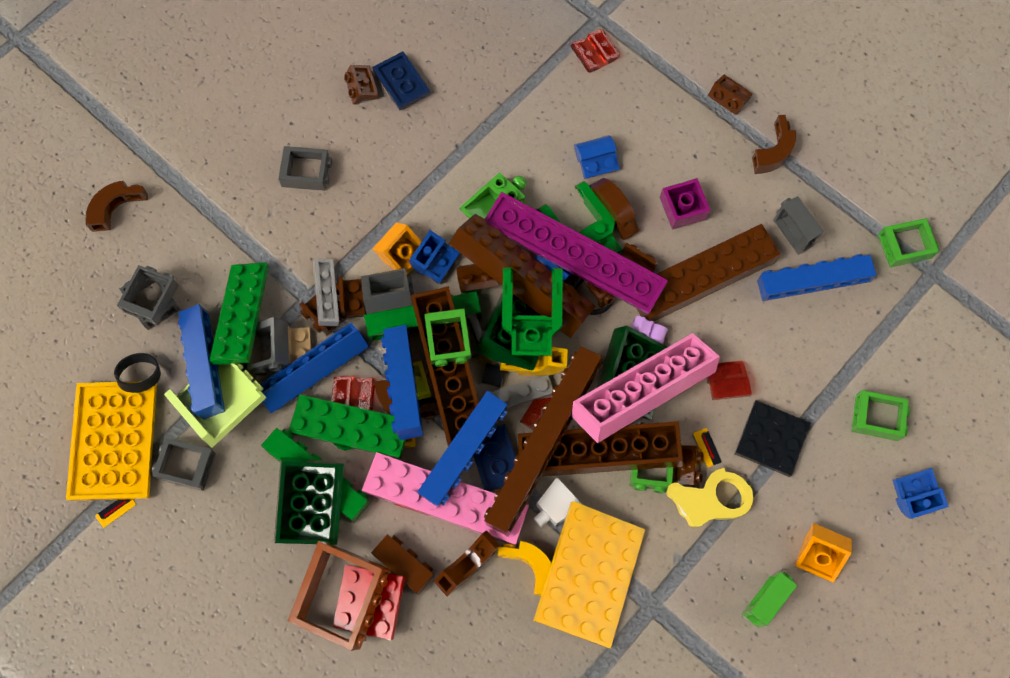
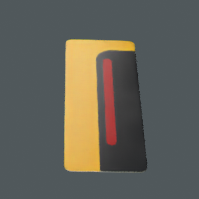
[693,428,721,467]
[95,499,136,528]

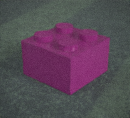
[660,178,711,230]

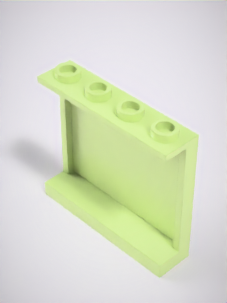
[164,363,267,448]

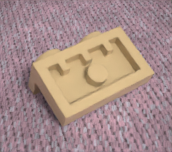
[288,326,312,364]

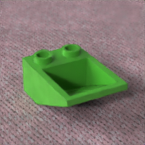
[459,172,527,219]

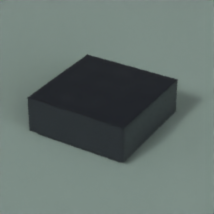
[482,363,505,387]

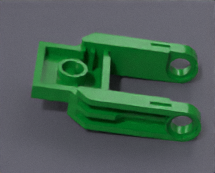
[537,181,623,254]
[502,267,563,356]

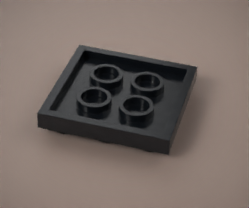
[734,400,811,477]

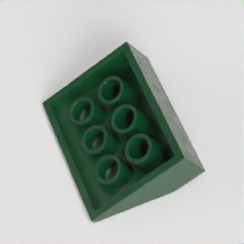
[474,293,541,371]
[596,326,667,420]
[274,457,344,545]

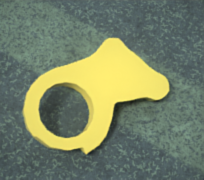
[666,468,753,528]

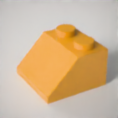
[372,222,421,275]
[795,523,852,583]

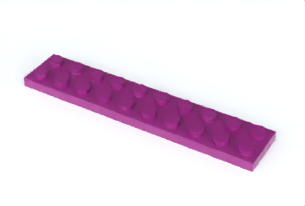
[485,192,668,315]

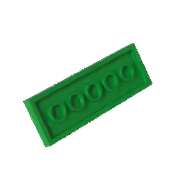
[209,262,269,365]
[288,394,406,459]

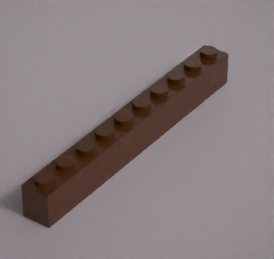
[484,346,603,537]

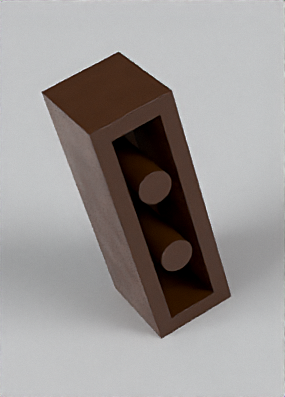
[371,534,435,595]

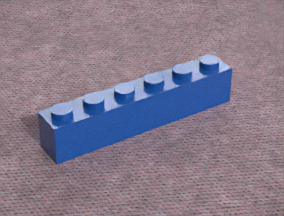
[757,254,876,301]
[178,304,225,420]
[260,323,368,413]
[381,325,424,440]
[417,391,508,508]

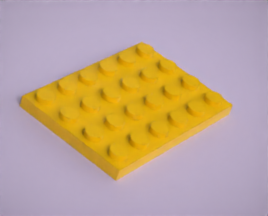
[66,381,157,501]
[533,501,645,649]

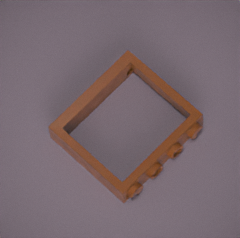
[288,541,390,651]

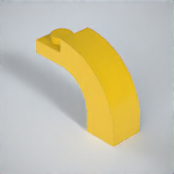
[500,347,568,376]
[498,541,551,596]

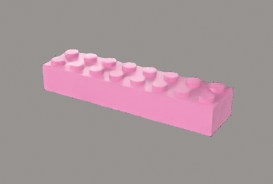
[572,333,720,443]
[362,452,529,546]

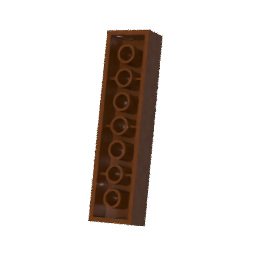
[449,213,596,338]
[636,224,781,322]
[410,286,488,447]
[518,421,683,477]

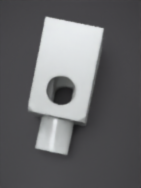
[533,478,583,528]

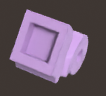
[631,315,668,344]

